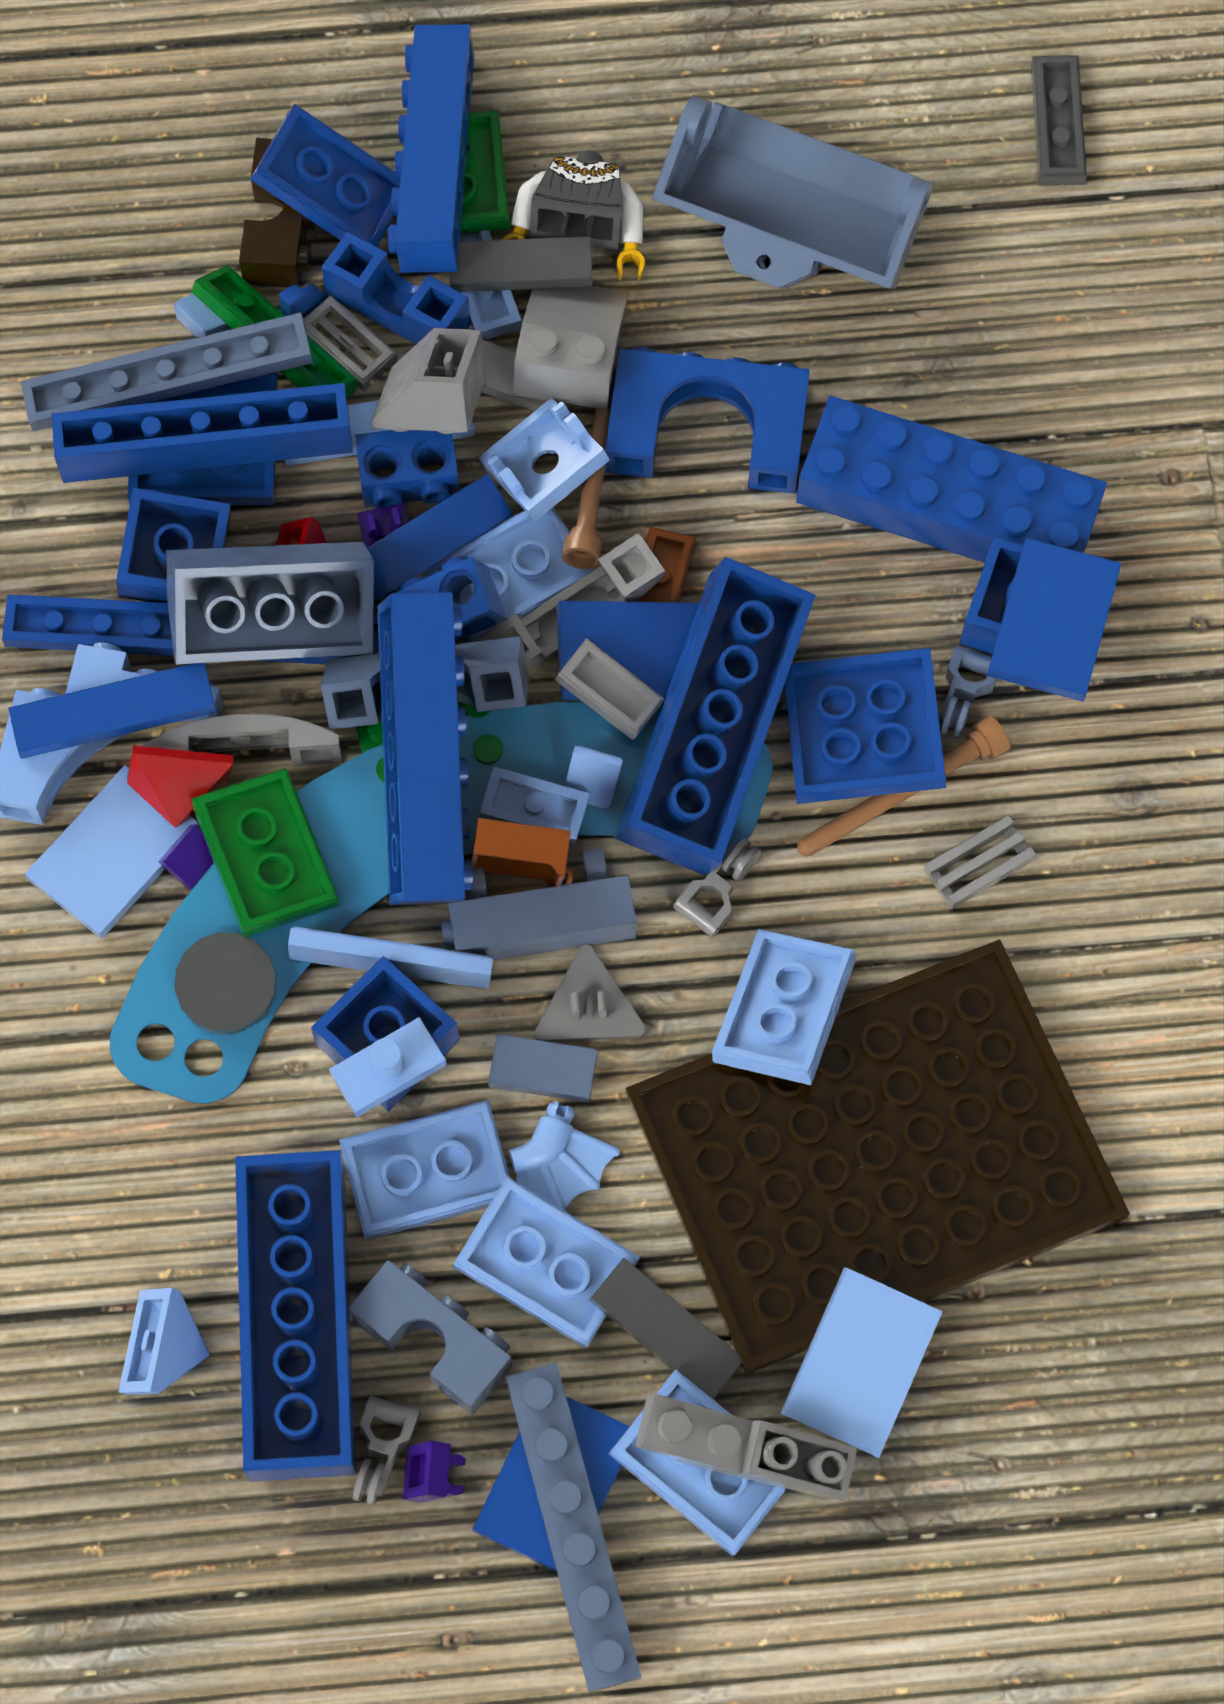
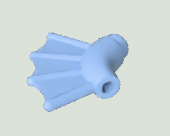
[509,1102,620,1212]

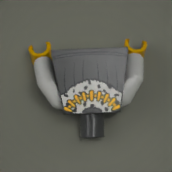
[502,150,645,281]

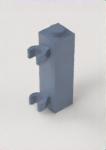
[441,848,637,960]

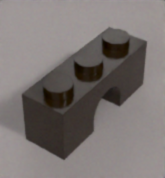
[239,138,316,288]

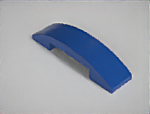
[367,474,514,603]

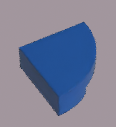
[279,283,328,319]

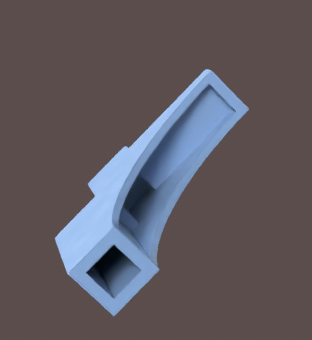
[0,642,224,825]

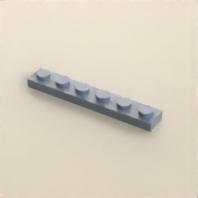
[20,312,313,431]
[505,1362,642,1693]

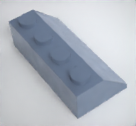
[166,542,374,664]

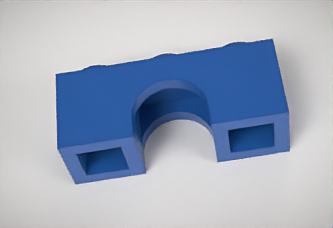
[322,231,471,344]

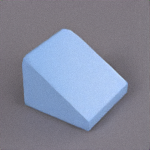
[173,294,232,338]
[564,745,623,809]

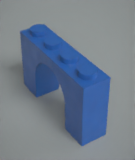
[605,347,810,494]

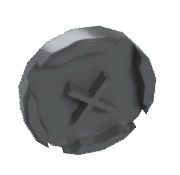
[174,932,277,1034]

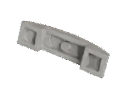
[475,533,666,671]
[143,714,342,766]

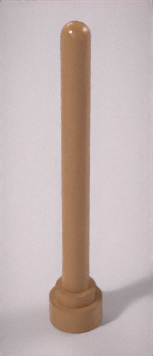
[562,367,617,569]
[797,715,1010,856]

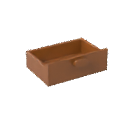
[471,818,574,887]

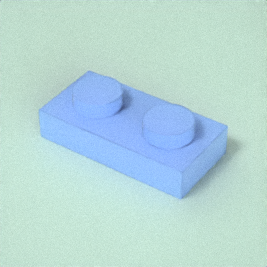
[479,767,590,845]

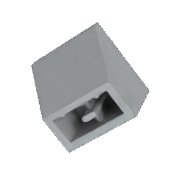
[372,328,486,434]

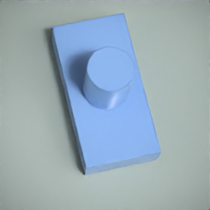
[329,1017,447,1118]

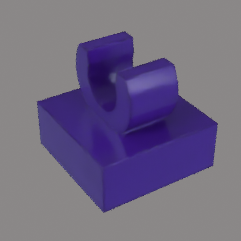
[357,503,409,548]
[403,1441,466,1503]

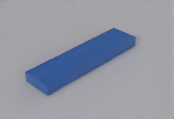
[8,663,217,759]

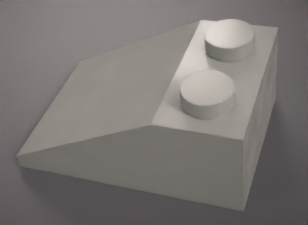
[513,286,629,410]

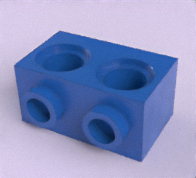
[355,430,459,508]
[385,556,508,644]

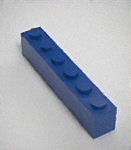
[388,24,475,273]
[51,383,353,483]

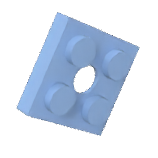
[478,398,610,522]

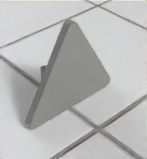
[534,944,646,1042]

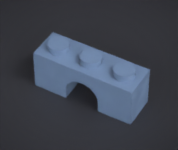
[348,1260,512,1416]

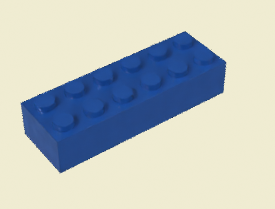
[796,395,1107,563]
[614,556,816,876]
[377,592,473,906]
[235,1150,356,1482]

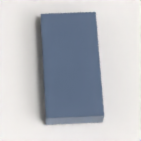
[488,1034,598,1103]

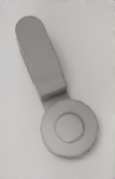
[673,838,762,938]
[352,1395,421,1506]

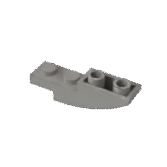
[635,1393,857,1501]

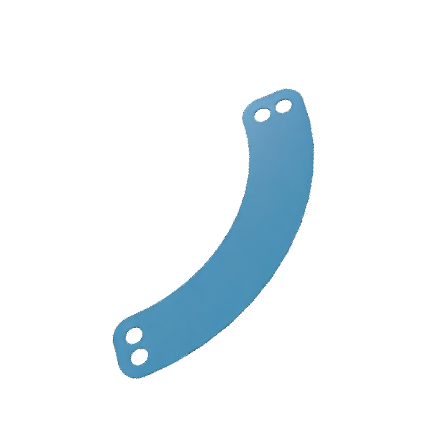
[110,702,773,1104]

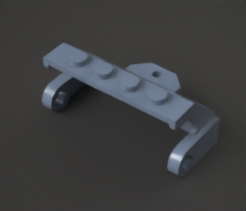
[652,95,933,289]

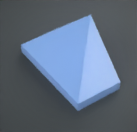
[119,1288,210,1395]

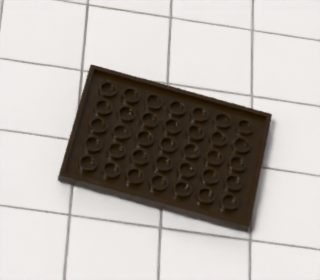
[626,939,1130,1375]

